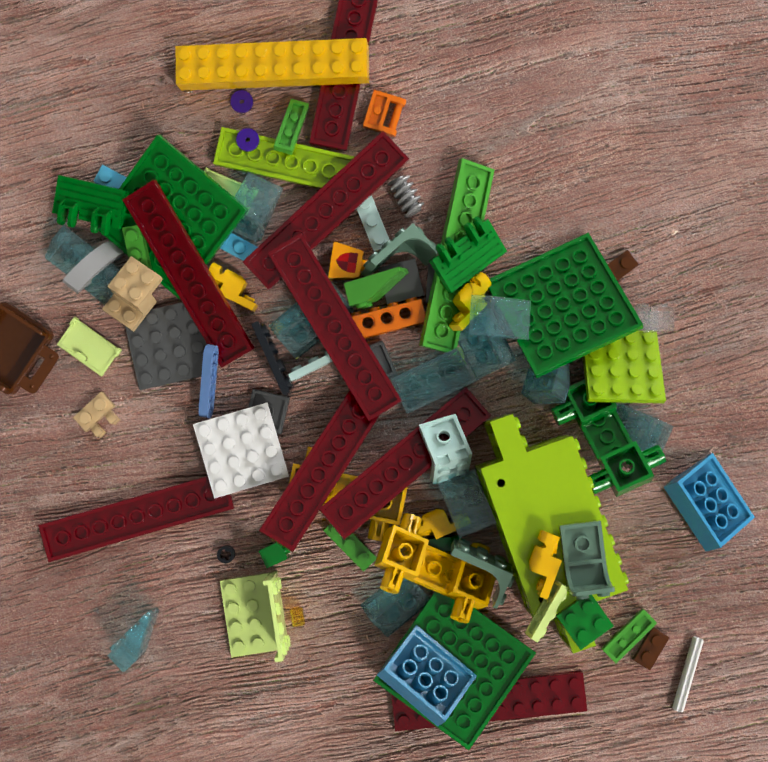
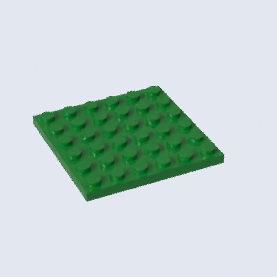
[99,135,249,299]
[488,232,643,378]
[373,592,536,750]

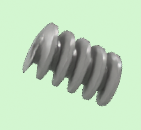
[387,175,425,218]

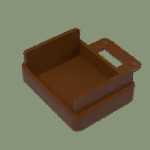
[0,302,59,395]

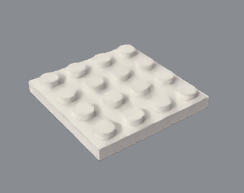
[193,402,289,499]

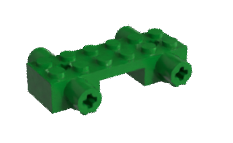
[551,380,666,497]

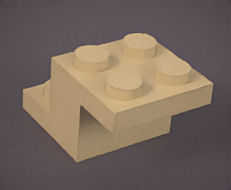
[102,256,163,332]

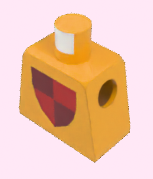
[328,242,368,280]

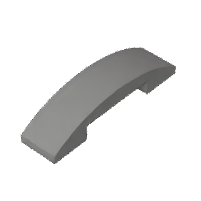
[62,241,126,294]

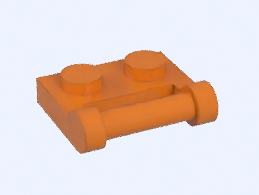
[363,90,406,137]

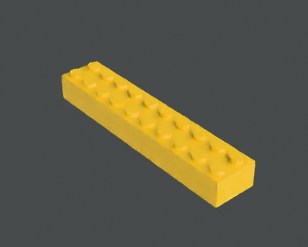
[175,38,369,91]

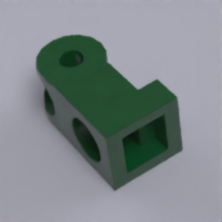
[428,535,461,552]

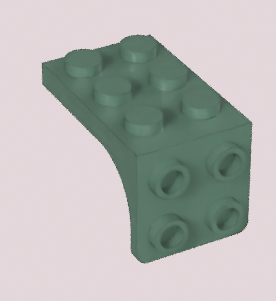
[361,223,438,277]
[559,520,615,599]
[451,538,515,609]

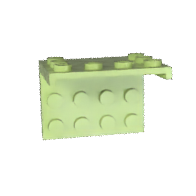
[220,571,291,662]

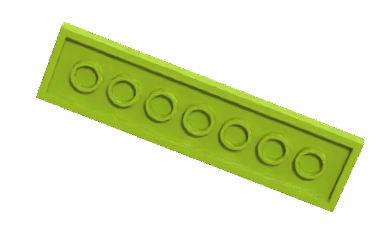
[213,127,355,189]

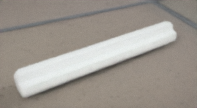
[672,636,704,712]

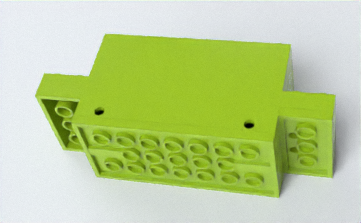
[475,414,629,654]

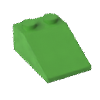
[344,267,409,309]

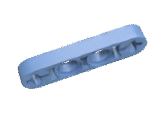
[199,344,219,418]

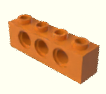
[350,297,425,338]

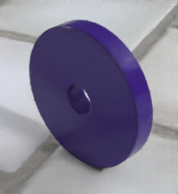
[230,90,253,113]
[236,128,259,152]

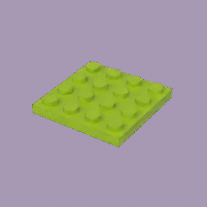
[583,331,666,404]

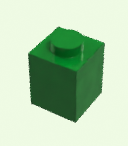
[259,542,290,568]

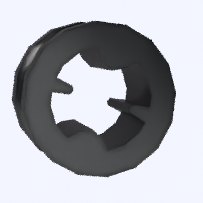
[217,545,236,564]

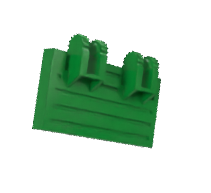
[52,175,129,236]
[429,216,507,293]

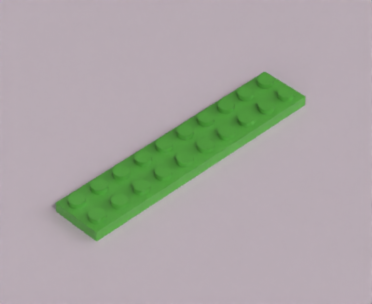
[419,158,495,355]

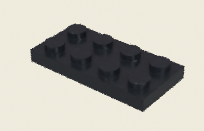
[251,321,294,396]

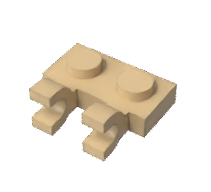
[73,392,121,438]

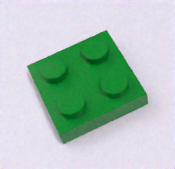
[556,595,614,650]

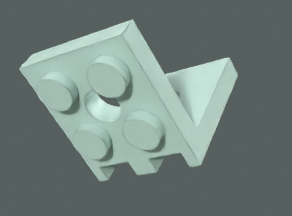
[419,414,472,484]

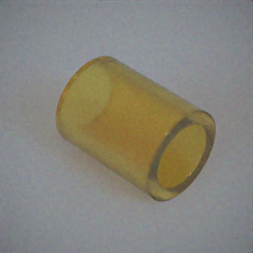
[289,607,305,627]

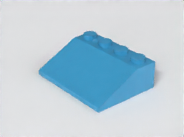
[664,453,755,551]
[377,625,477,727]

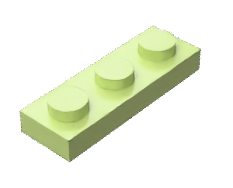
[525,580,569,642]

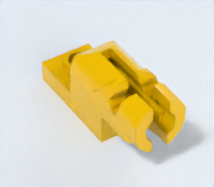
[209,262,258,312]
[449,272,492,331]
[417,509,471,539]
[529,530,562,599]

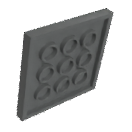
[125,302,207,391]

